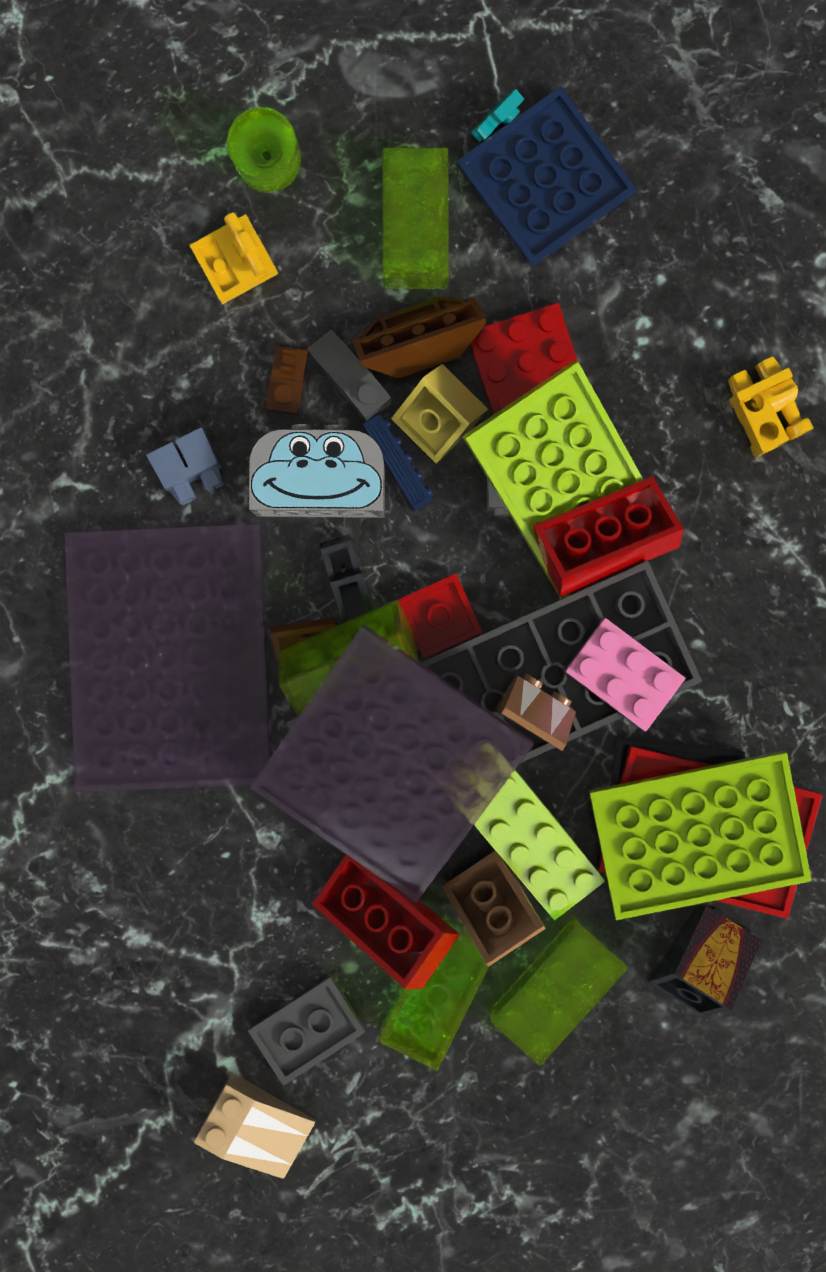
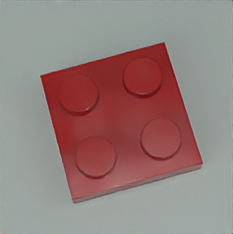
[397,574,483,659]

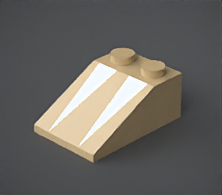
[194,1073,316,1179]

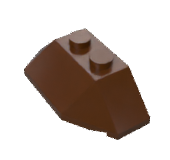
[352,297,486,378]

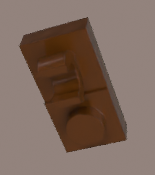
[265,345,309,416]

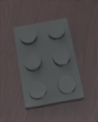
[248,975,366,1086]

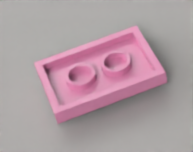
[564,618,686,732]

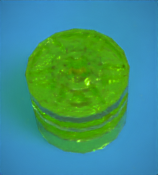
[227,107,302,193]

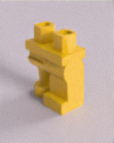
[728,356,814,458]

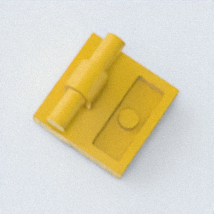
[190,213,278,305]

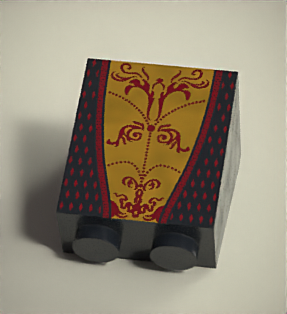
[649,905,762,1017]

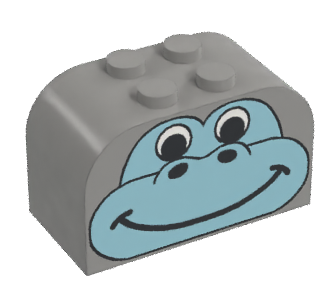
[249,424,385,518]

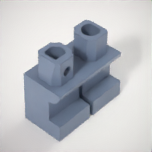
[146,427,224,505]

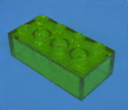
[383,148,449,289]
[279,600,419,716]
[378,915,489,1071]
[488,916,628,1066]

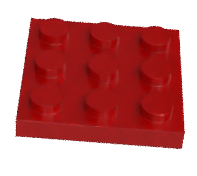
[470,303,578,415]

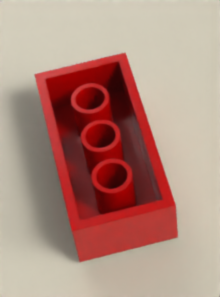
[312,851,460,989]

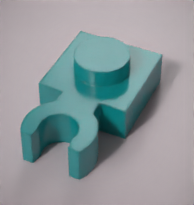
[470,89,524,142]

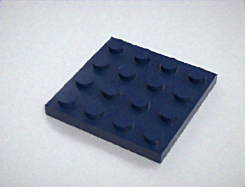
[456,86,637,268]

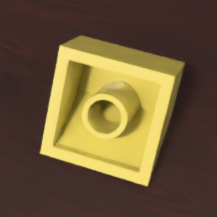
[391,364,488,464]

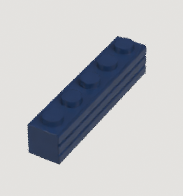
[362,414,434,512]

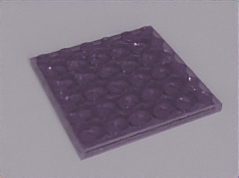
[250,624,533,902]

